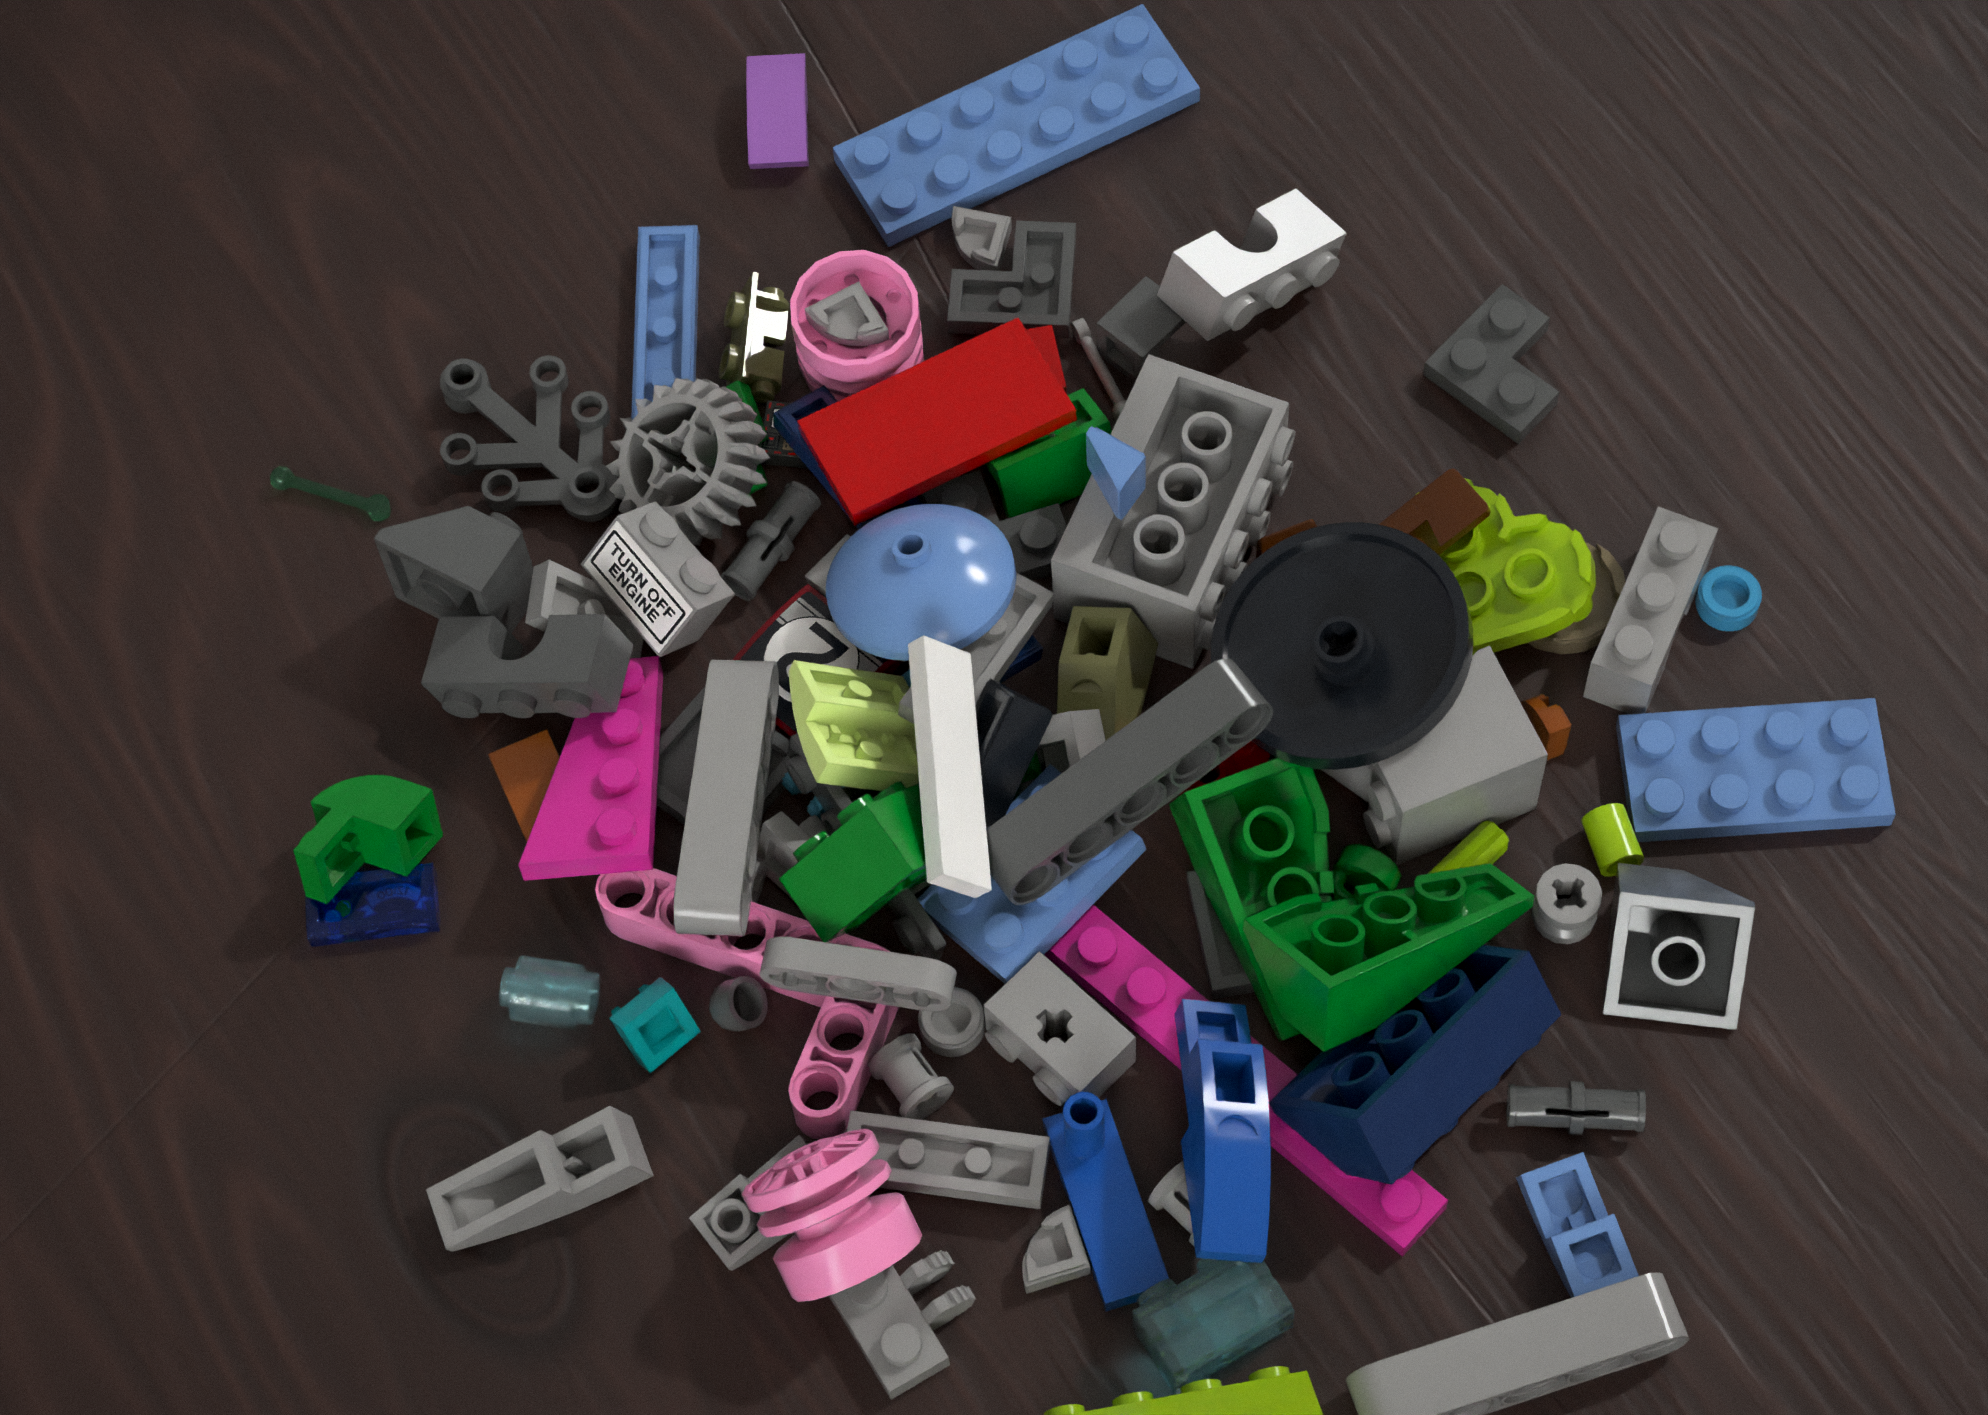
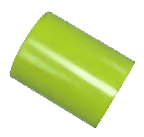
[1581,803,1644,876]

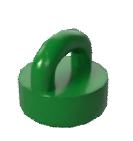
[1331,844,1401,900]

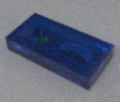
[305,863,440,947]

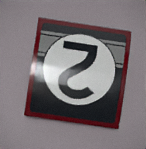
[732,584,902,736]

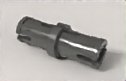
[720,481,821,601]
[1506,1081,1646,1135]

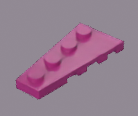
[519,656,663,881]

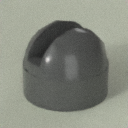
[709,976,768,1031]

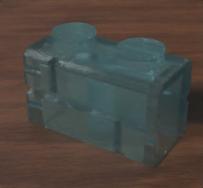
[1132,1259,1295,1395]

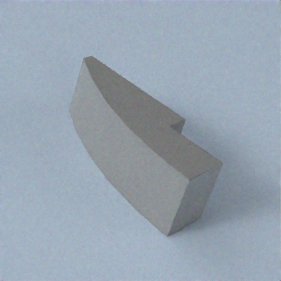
[426,1106,654,1252]

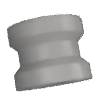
[1531,863,1602,944]

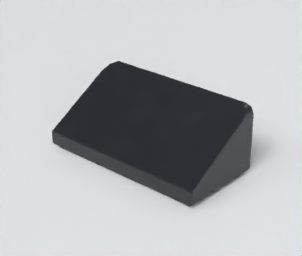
[975,678,1052,827]

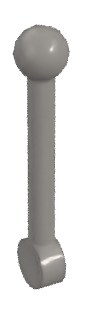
[1070,318,1126,421]

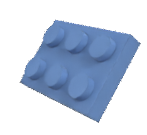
[918,764,1147,984]

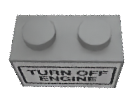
[581,501,735,657]

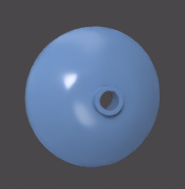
[826,504,1016,661]

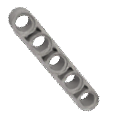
[674,660,779,936]
[1345,1272,1690,1415]

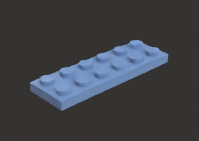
[833,4,1200,247]

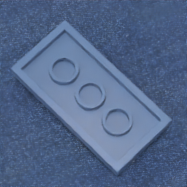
[1616,698,1896,842]

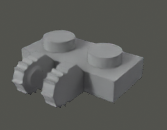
[829,1250,976,1400]

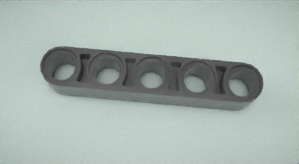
[986,658,1273,905]

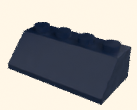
[1269,945,1561,1184]

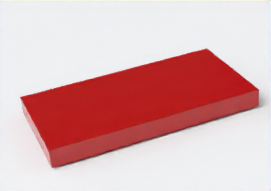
[797,317,1077,526]

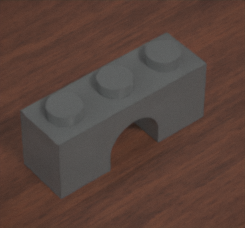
[421,614,633,718]

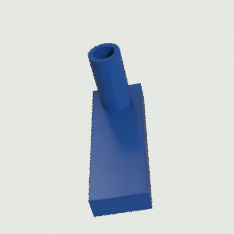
[1043,1092,1171,1312]

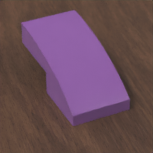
[746,53,809,169]

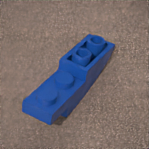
[1174,999,1271,1263]

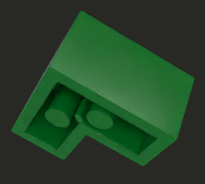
[779,781,927,942]

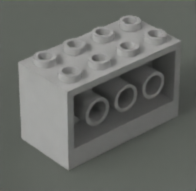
[1051,354,1296,669]

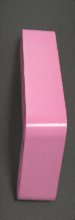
[595,868,899,1140]

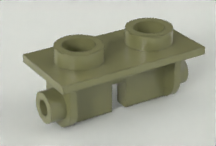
[719,272,789,403]

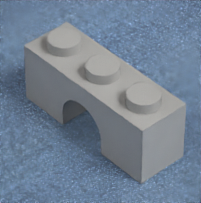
[1157,189,1347,341]
[1583,506,1718,714]

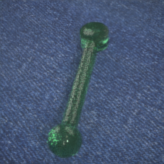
[270,466,392,521]

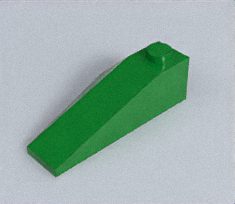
[1169,758,1334,1042]
[1243,863,1534,1052]

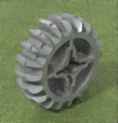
[606,378,770,546]

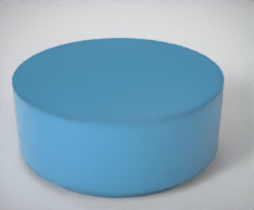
[1695,565,1762,631]

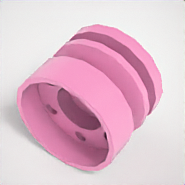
[790,250,924,401]
[742,1129,922,1302]

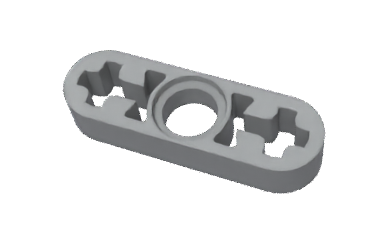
[759,937,957,1011]

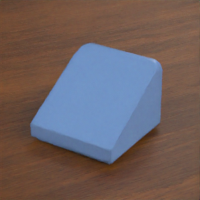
[1086,426,1146,520]

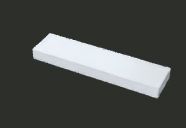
[908,635,992,898]

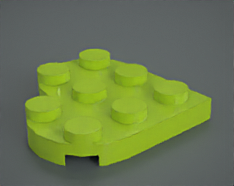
[1416,478,1596,656]

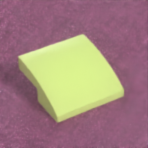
[789,660,919,791]

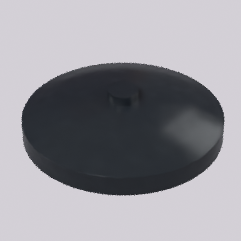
[1211,522,1474,770]

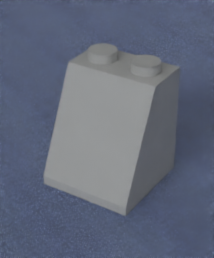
[1363,646,1548,865]

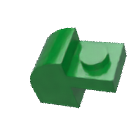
[293,775,443,904]

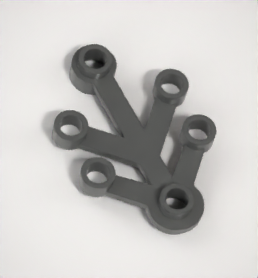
[440,355,619,522]

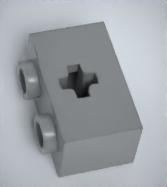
[984,951,1136,1106]

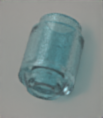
[499,956,600,1030]

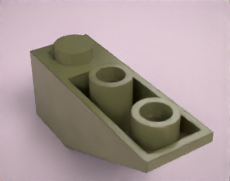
[1057,606,1159,740]

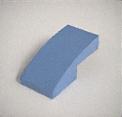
[1516,1152,1639,1298]

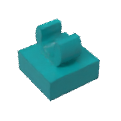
[609,977,701,1073]

